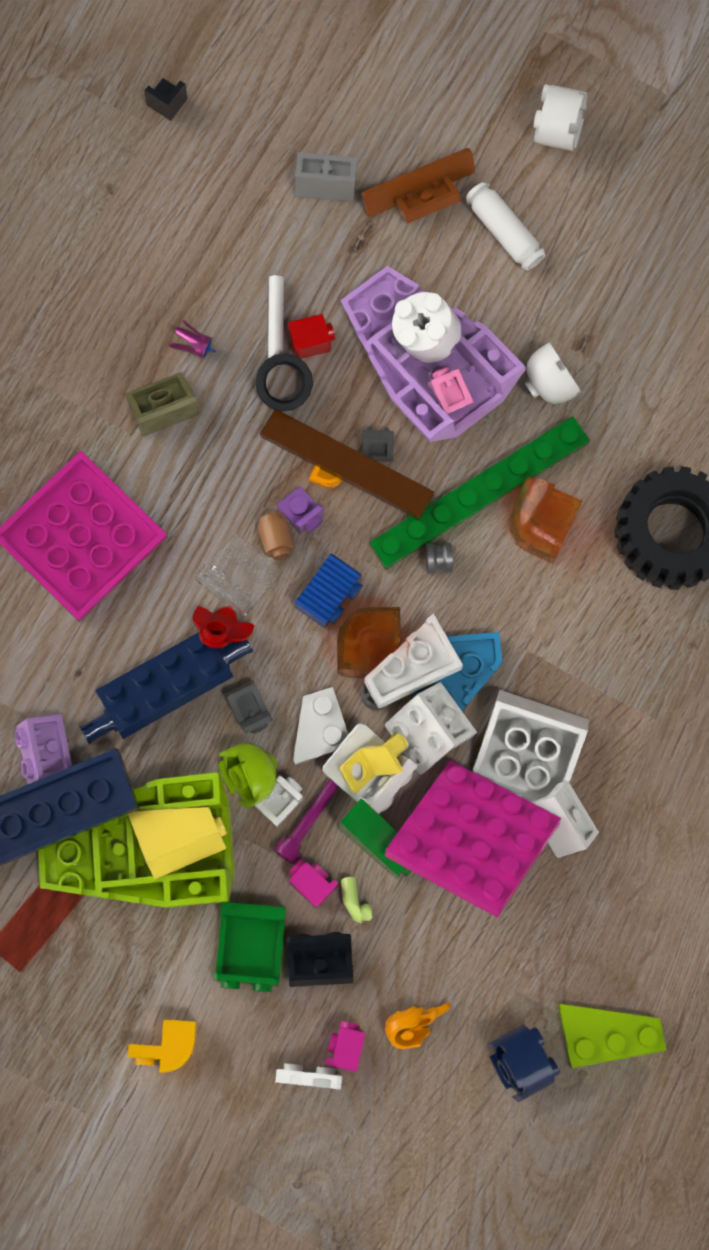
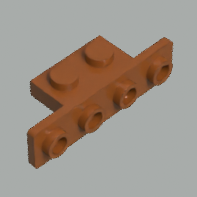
[362,148,475,224]

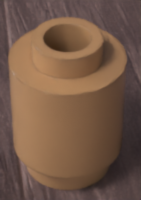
[258,512,295,560]

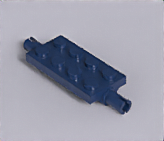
[80,632,253,744]

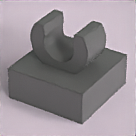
[362,427,394,462]

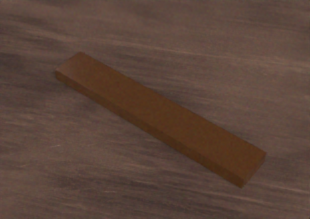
[260,410,434,520]

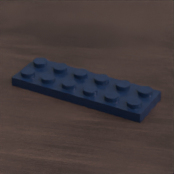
[0,748,140,866]

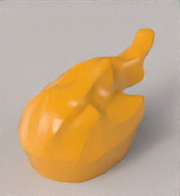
[385,1002,451,1049]

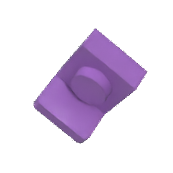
[277,486,324,535]

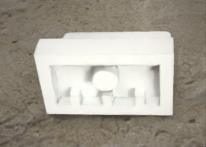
[385,682,477,775]

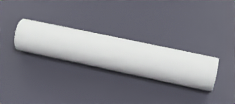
[268,275,284,366]

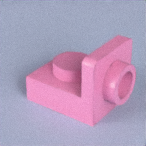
[427,367,473,414]

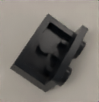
[287,932,354,987]

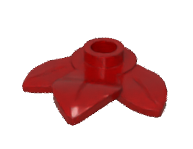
[192,606,255,648]

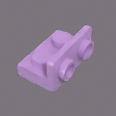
[15,714,72,784]

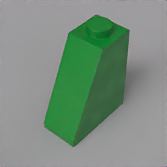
[339,798,412,879]

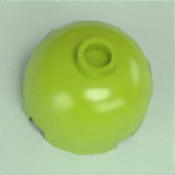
[218,743,278,809]

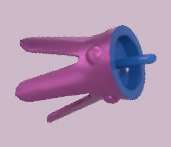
[169,319,216,359]

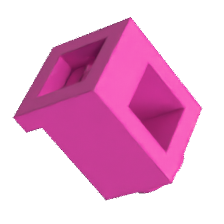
[289,859,339,909]
[325,1021,365,1072]

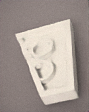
[364,613,463,709]

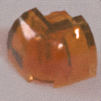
[507,478,582,564]
[337,607,401,679]

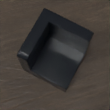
[144,78,188,121]

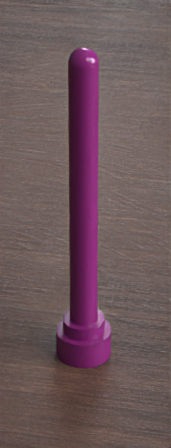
[273,779,339,864]

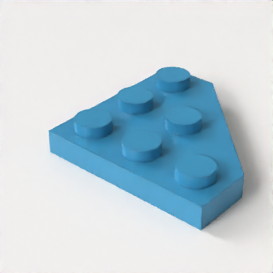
[411,632,503,712]

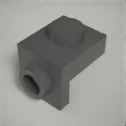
[225,680,273,734]

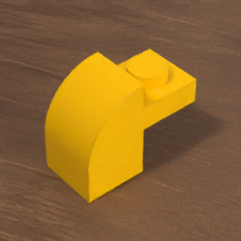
[128,1020,198,1073]

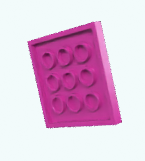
[0,451,168,622]
[385,760,561,918]

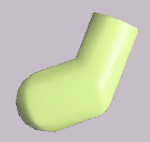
[340,877,372,923]

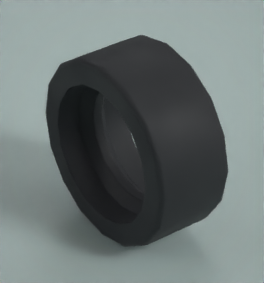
[255,353,313,412]

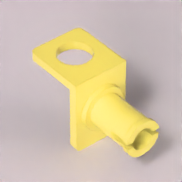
[340,733,408,793]

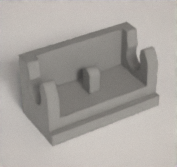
[295,152,357,201]

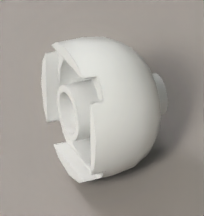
[525,342,581,404]

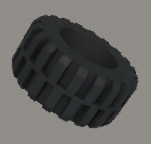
[614,466,709,590]

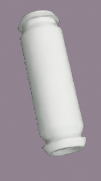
[466,182,545,271]

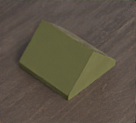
[125,372,199,436]

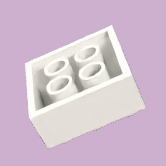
[473,690,589,802]

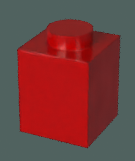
[288,314,335,359]

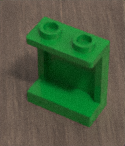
[214,902,286,992]

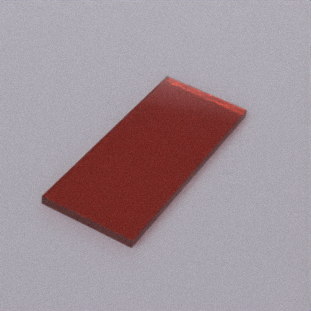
[0,885,84,973]

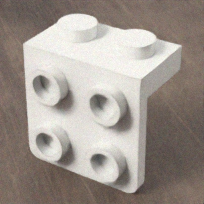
[322,723,417,814]

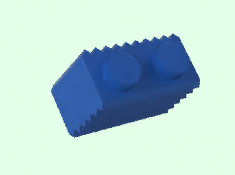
[295,553,363,629]

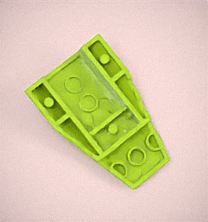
[38,772,235,908]

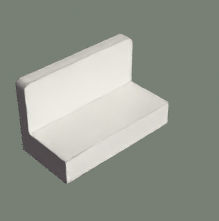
[532,780,599,858]

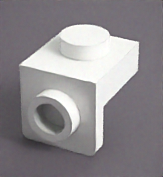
[254,775,303,828]

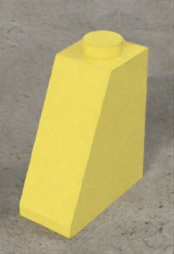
[128,807,227,879]

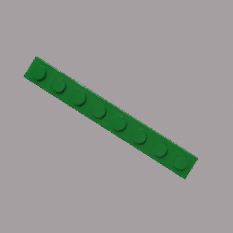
[369,416,590,570]

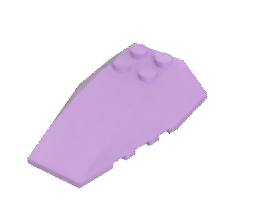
[340,266,525,442]

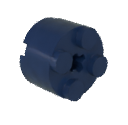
[487,1025,560,1102]

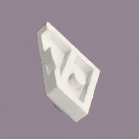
[293,687,348,766]
[275,1063,342,1089]

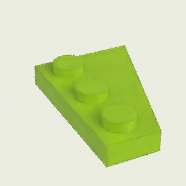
[558,1004,667,1068]

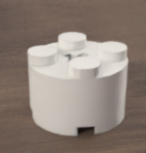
[533,84,587,151]
[392,292,461,363]

